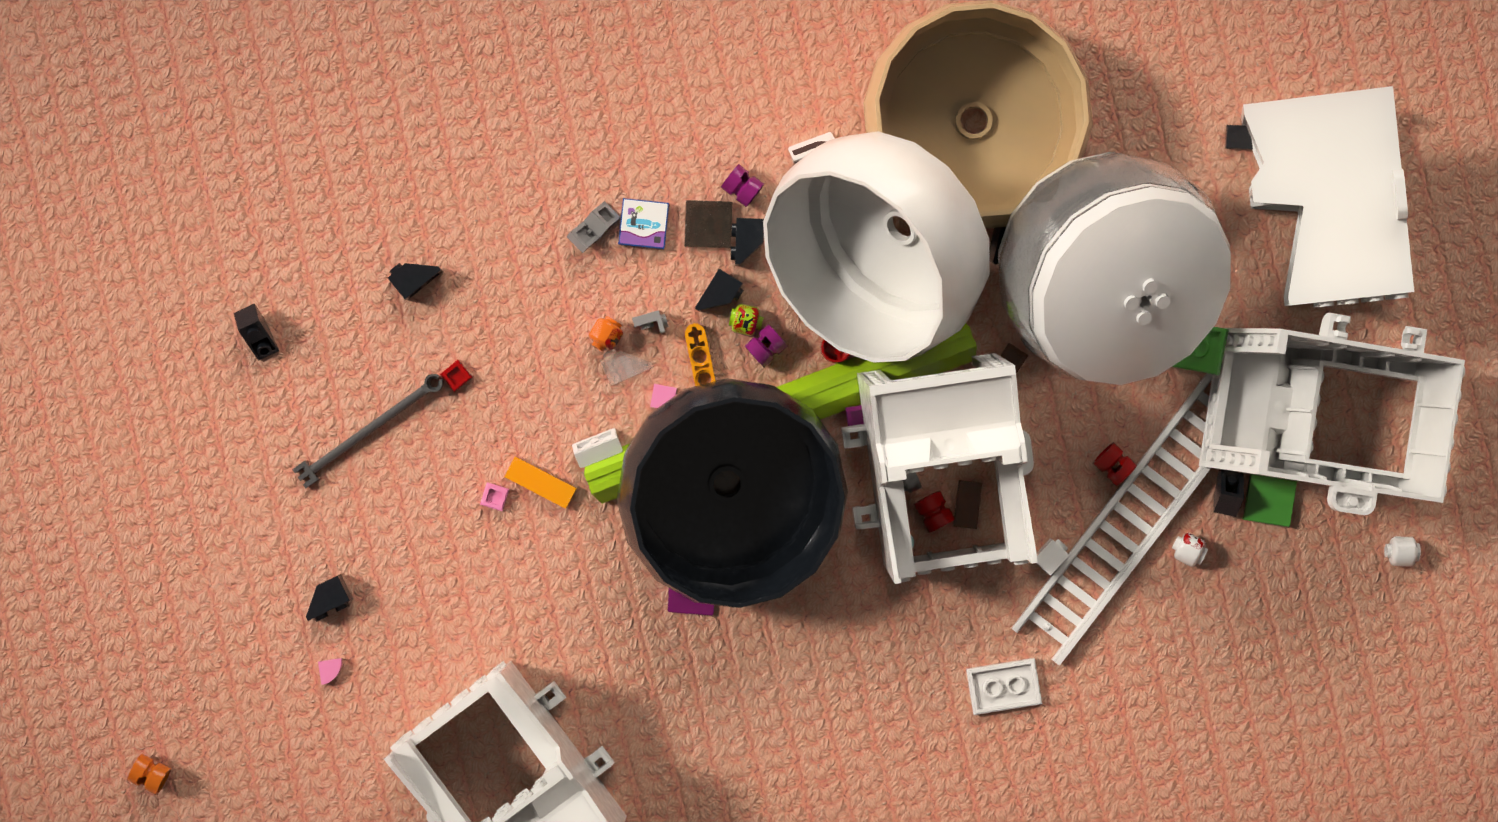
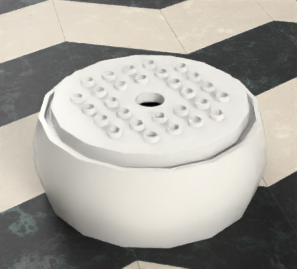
[763,131,990,362]

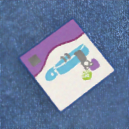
[618,198,669,249]

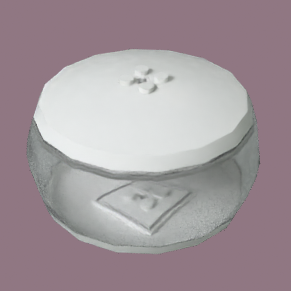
[998,152,1231,385]

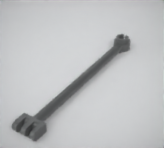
[292,374,444,489]

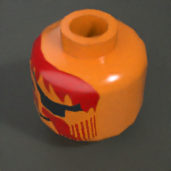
[589,316,623,352]

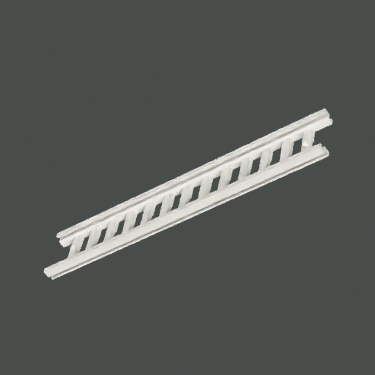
[1011,373,1213,666]

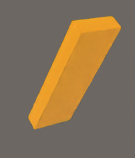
[504,456,577,509]

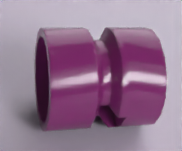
[721,164,764,207]
[745,324,788,368]

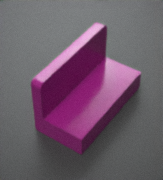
[668,588,714,615]

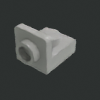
[632,310,669,334]

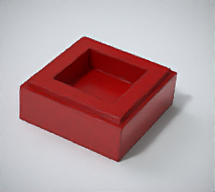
[440,360,473,392]

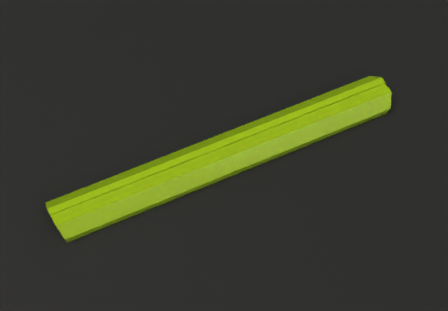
[584,323,977,504]

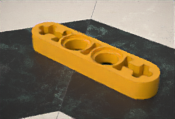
[685,323,716,386]

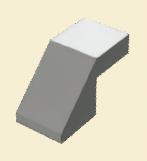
[567,201,621,253]

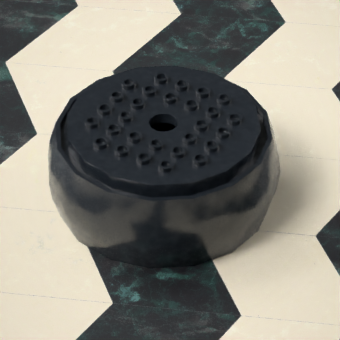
[617,378,848,608]

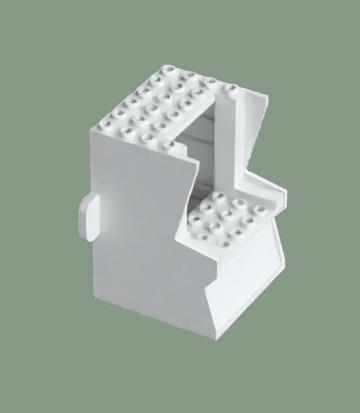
[1241,86,1414,308]
[1199,313,1465,515]
[841,353,1038,584]
[384,661,627,822]

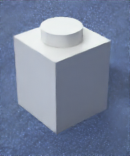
[1036,539,1070,576]

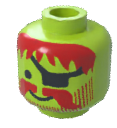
[729,304,764,336]

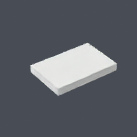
[966,658,1042,715]

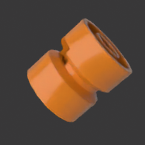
[127,754,171,795]

